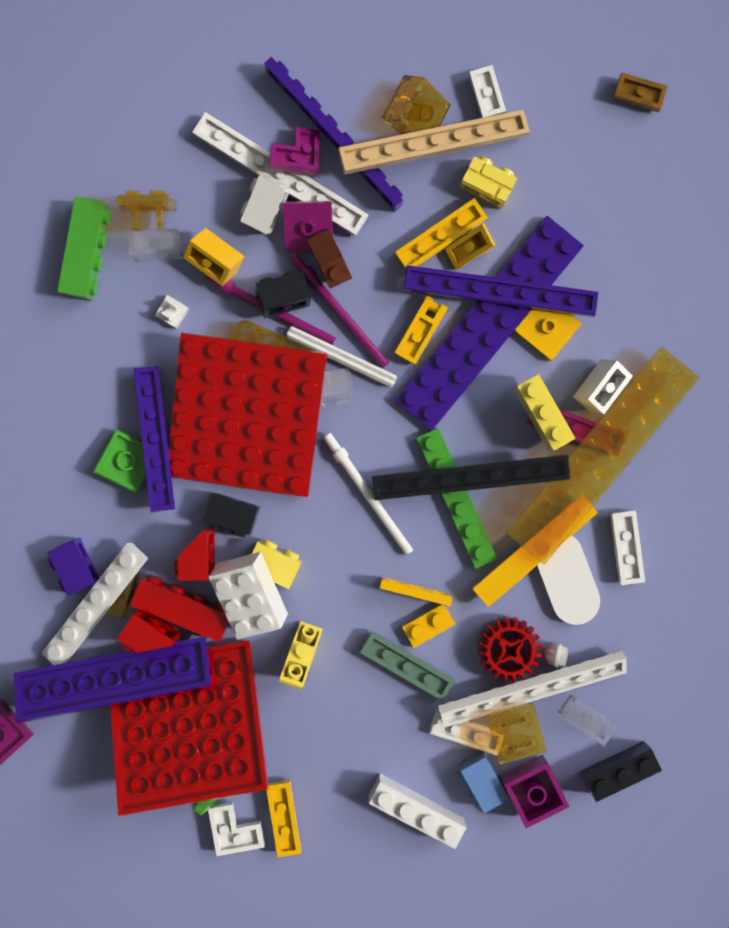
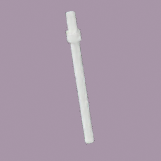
[323,433,413,555]

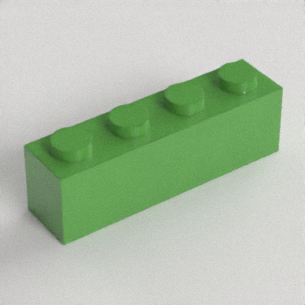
[57,196,111,301]

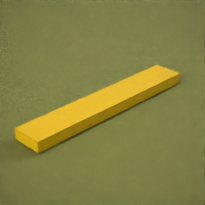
[472,494,598,607]

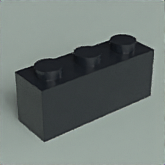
[579,741,662,802]

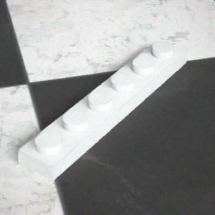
[42,543,148,665]

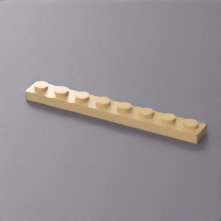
[338,109,530,175]

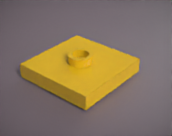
[514,309,582,361]

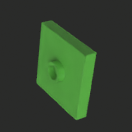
[93,429,146,494]

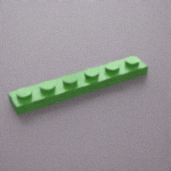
[416,428,497,569]

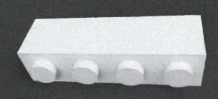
[369,773,467,849]

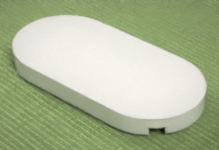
[537,536,600,625]

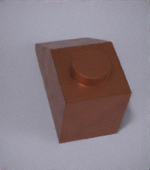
[307,229,352,289]

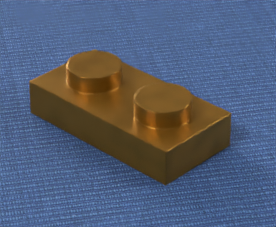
[613,73,668,112]

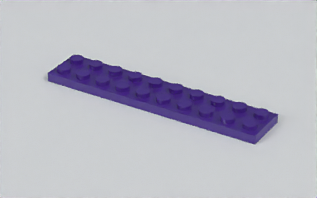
[395,215,584,431]

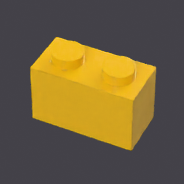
[183,228,245,286]

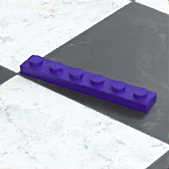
[134,366,175,513]

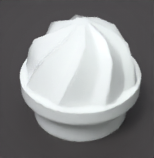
[545,643,568,668]

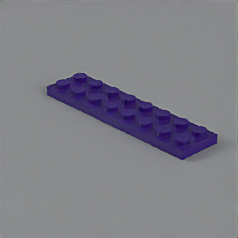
[14,636,212,723]

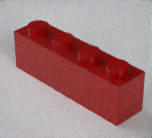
[130,575,229,643]

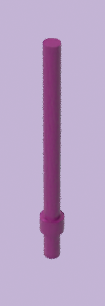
[289,253,389,369]
[204,275,336,345]

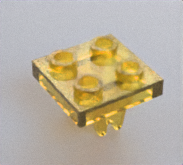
[117,190,177,231]
[486,702,547,764]

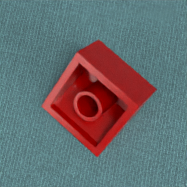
[174,528,215,581]
[117,610,183,653]

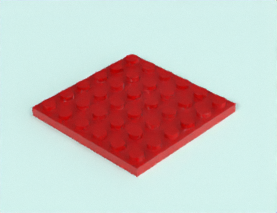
[168,332,328,497]
[110,640,269,816]

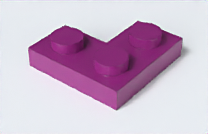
[269,127,320,176]

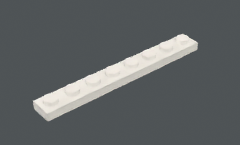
[192,112,368,237]
[438,651,627,728]

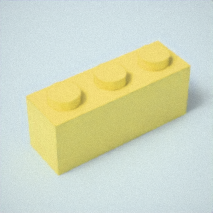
[513,374,576,451]

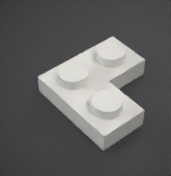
[208,801,265,856]

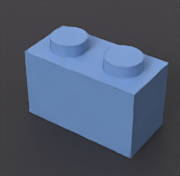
[458,751,510,814]

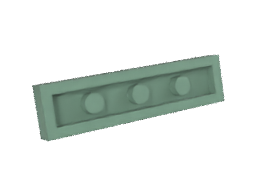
[360,631,455,701]

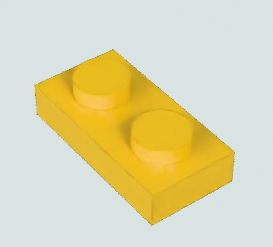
[402,604,455,648]

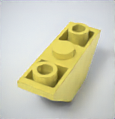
[279,621,323,690]

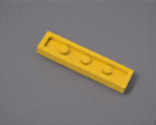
[395,198,488,270]

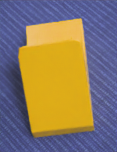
[445,224,495,270]

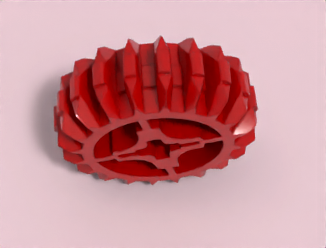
[477,616,542,682]

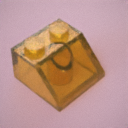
[382,75,451,134]

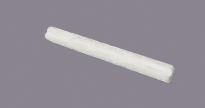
[286,326,397,387]

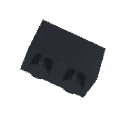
[255,271,311,318]
[203,492,261,538]

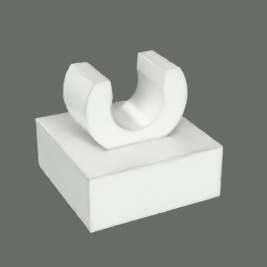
[155,295,189,329]

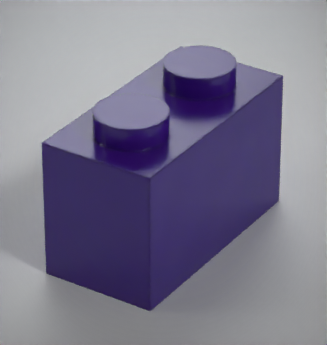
[47,538,99,596]

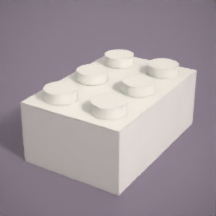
[209,551,288,640]

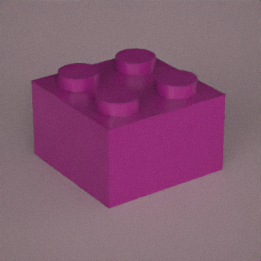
[500,755,570,828]

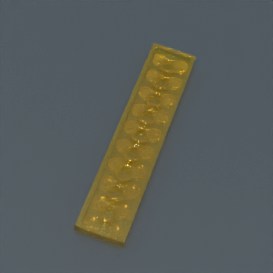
[506,347,700,565]

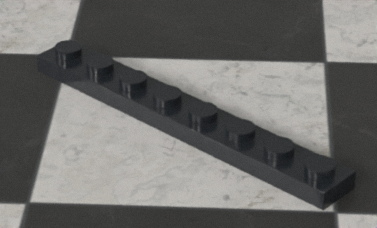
[372,454,571,500]

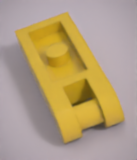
[394,295,448,365]

